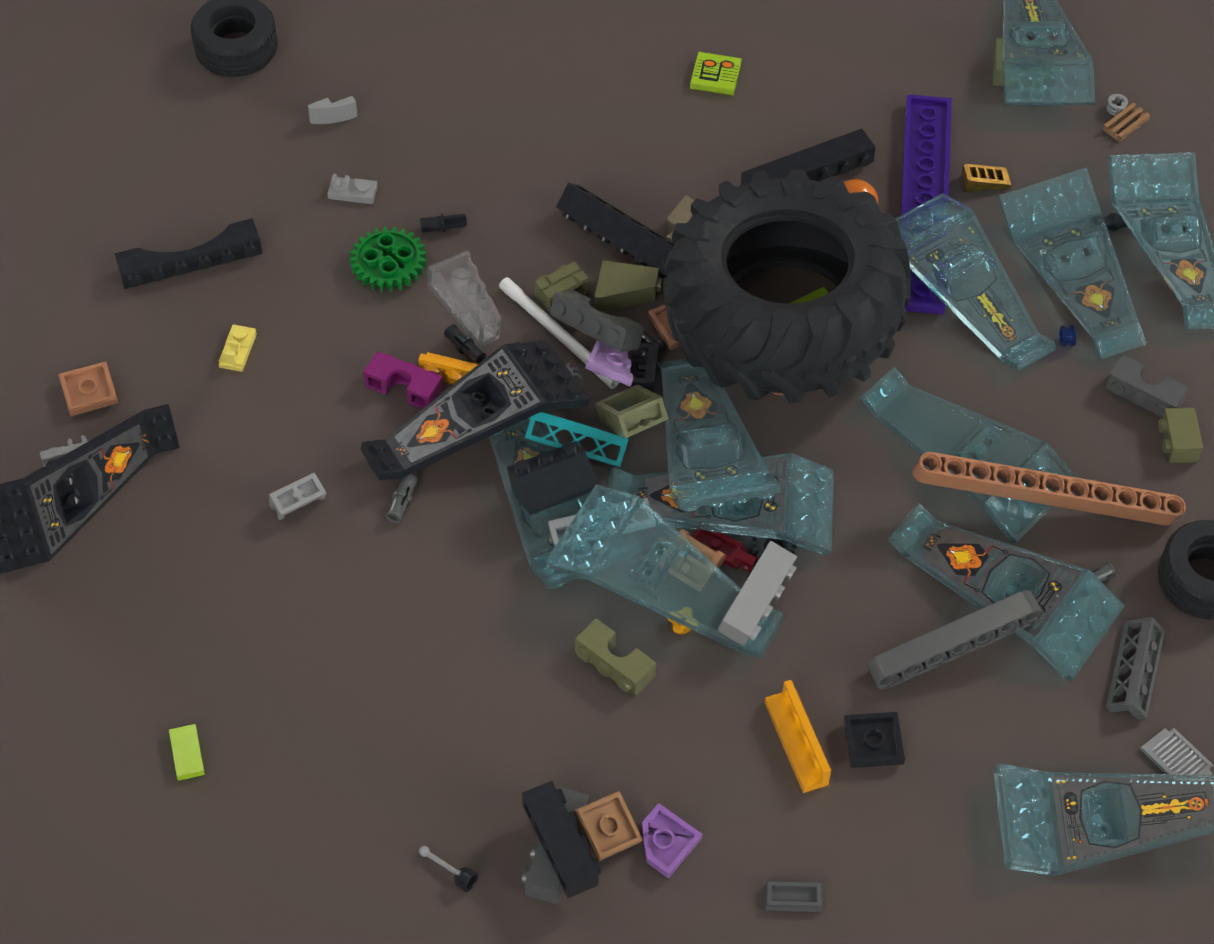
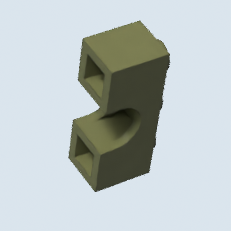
[575,618,656,697]

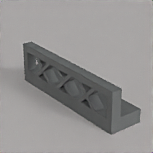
[1106,617,1165,720]

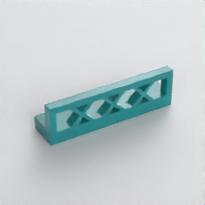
[524,412,629,467]

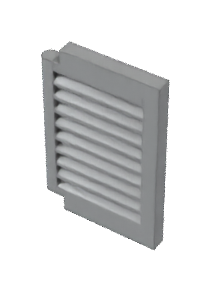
[1140,728,1214,785]

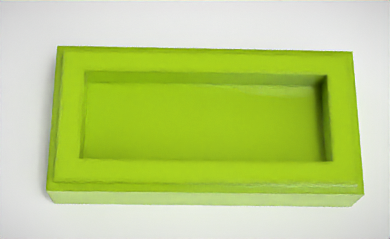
[169,724,205,781]

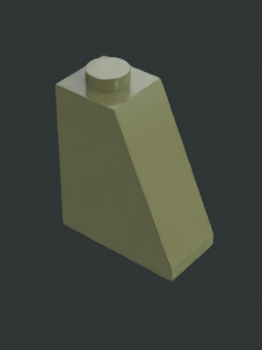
[595,260,663,312]

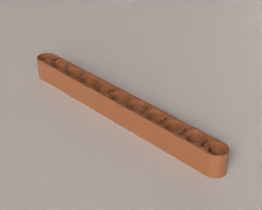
[912,452,1186,526]

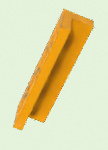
[418,352,478,384]
[764,680,831,793]

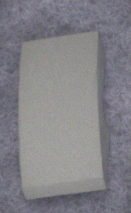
[307,96,358,124]

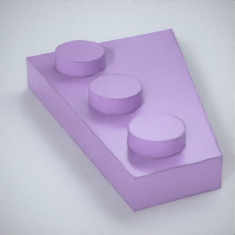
[585,340,633,386]

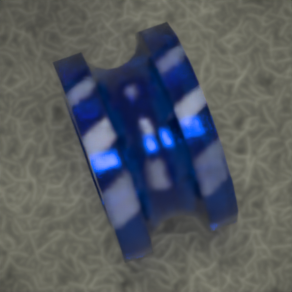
[1059,325,1076,347]

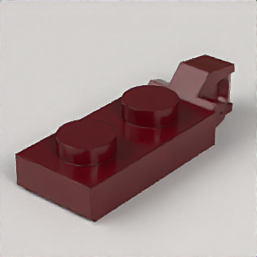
[687,523,757,573]

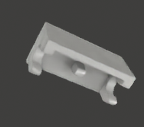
[269,472,326,521]

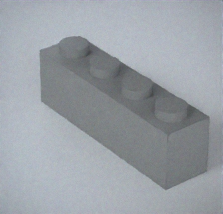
[717,541,797,646]

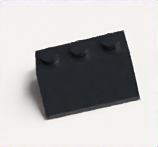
[507,441,600,515]

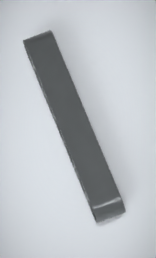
[867,590,1044,690]

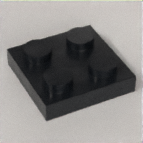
[843,712,905,768]

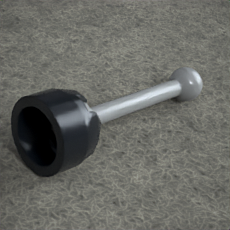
[419,846,479,892]

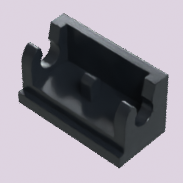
[627,343,659,393]

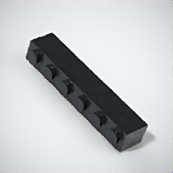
[741,128,876,185]
[556,183,675,278]

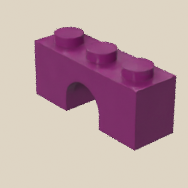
[363,351,443,409]

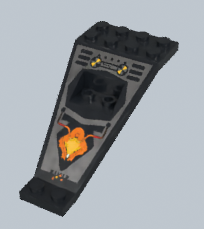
[360,340,590,480]
[0,404,180,574]

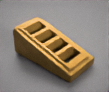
[961,164,1011,192]

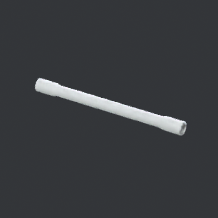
[499,277,620,389]

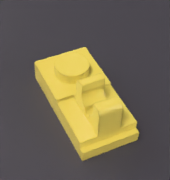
[219,324,257,372]

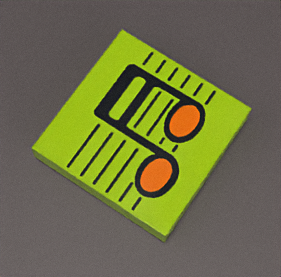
[690,52,742,96]

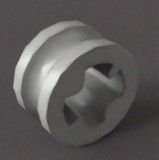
[1106,94,1128,116]

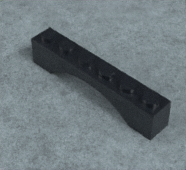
[114,218,262,289]

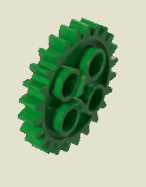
[350,226,427,292]

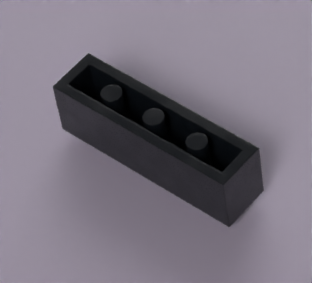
[522,781,601,898]

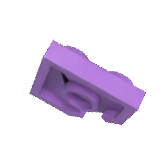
[642,803,703,879]

